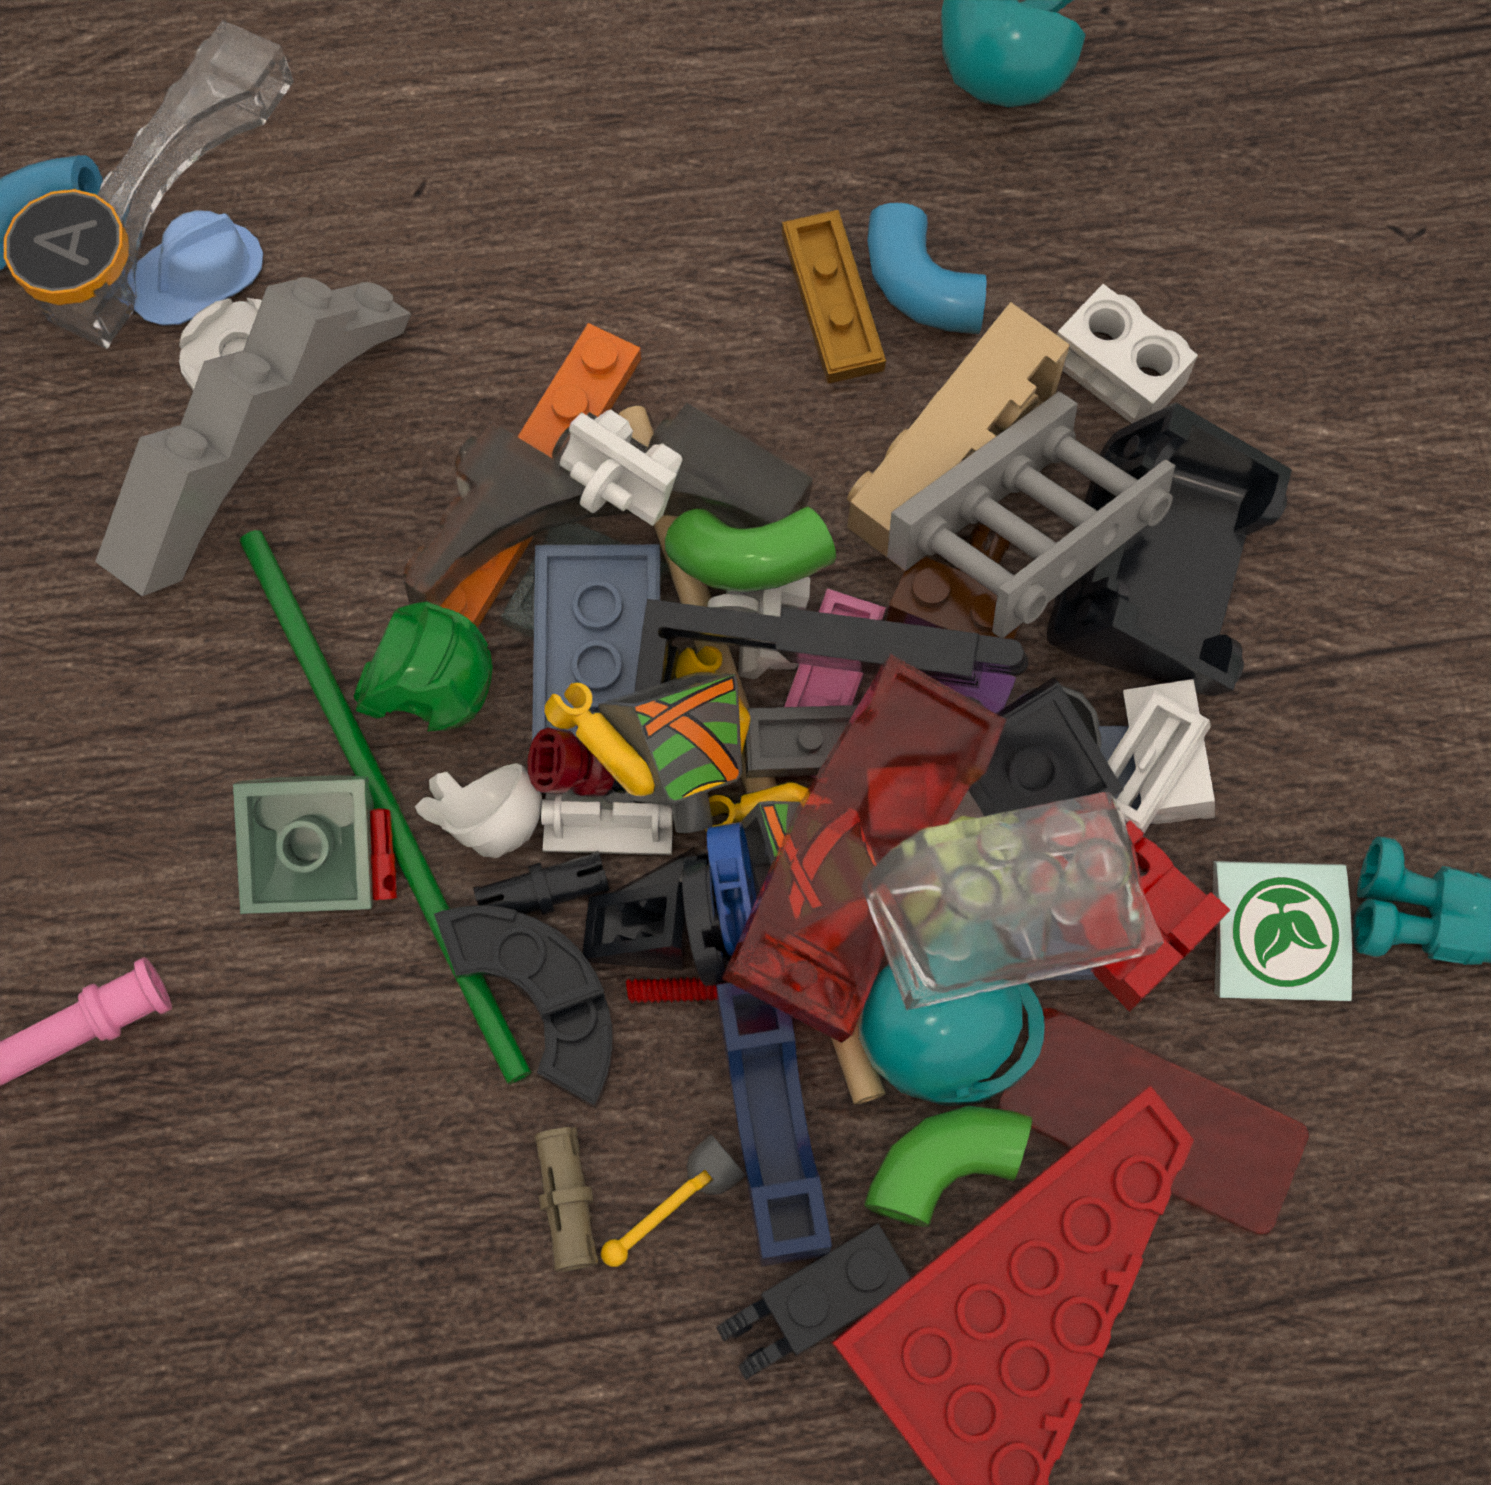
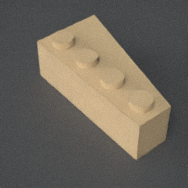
[847,302,1070,570]

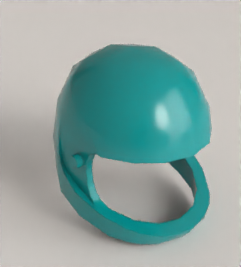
[941,0,1086,108]
[859,944,1045,1106]

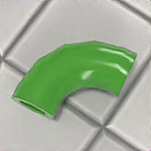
[864,1106,1032,1227]

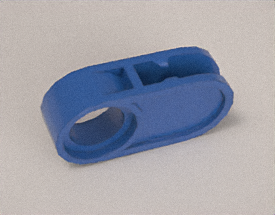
[707,822,763,956]

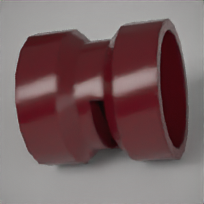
[527,727,615,798]

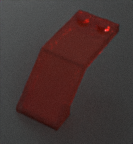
[722,655,1006,1043]

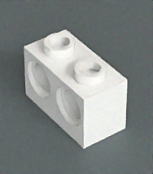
[1057,284,1198,423]

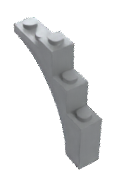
[95,277,411,596]

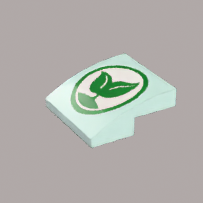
[1213,861,1352,1001]

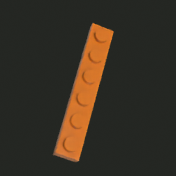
[415,323,641,628]

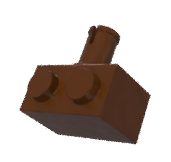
[886,524,1023,640]

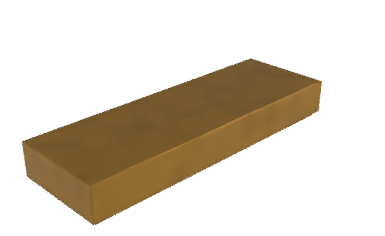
[782,210,886,384]

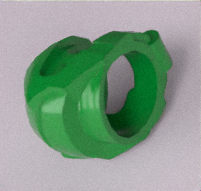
[353,601,493,731]

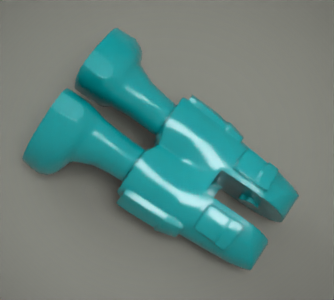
[1353,836,1491,965]

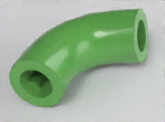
[665,507,836,592]

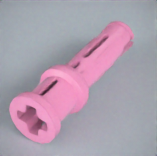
[0,957,172,1086]

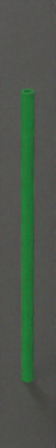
[239,530,531,1085]

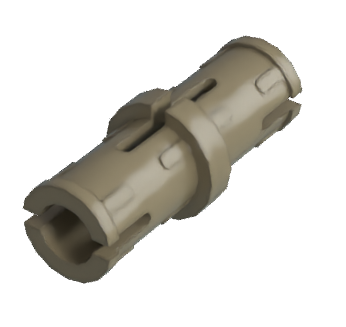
[534,1127,598,1272]

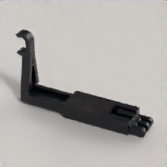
[602,599,1029,804]

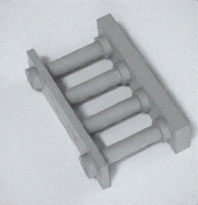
[887,392,1175,638]

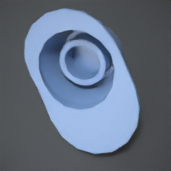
[127,210,263,326]

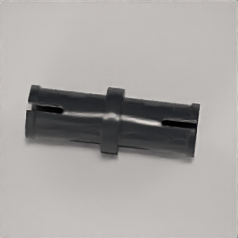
[473,851,610,915]

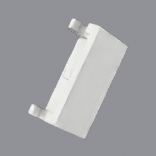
[1123,679,1215,824]

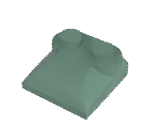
[233,775,374,914]

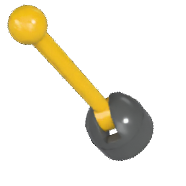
[601,1134,746,1267]

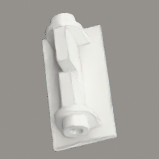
[541,789,673,855]

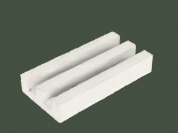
[1096,690,1211,833]

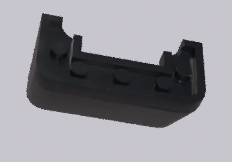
[1047,402,1292,696]

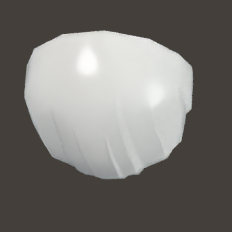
[415,763,542,858]

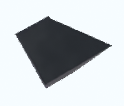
[582,847,695,971]

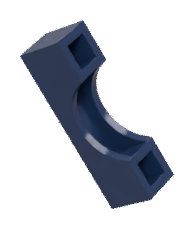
[717,974,832,1267]

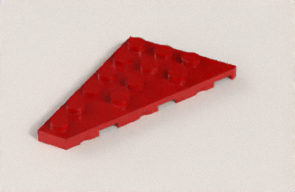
[830,1086,1194,1485]

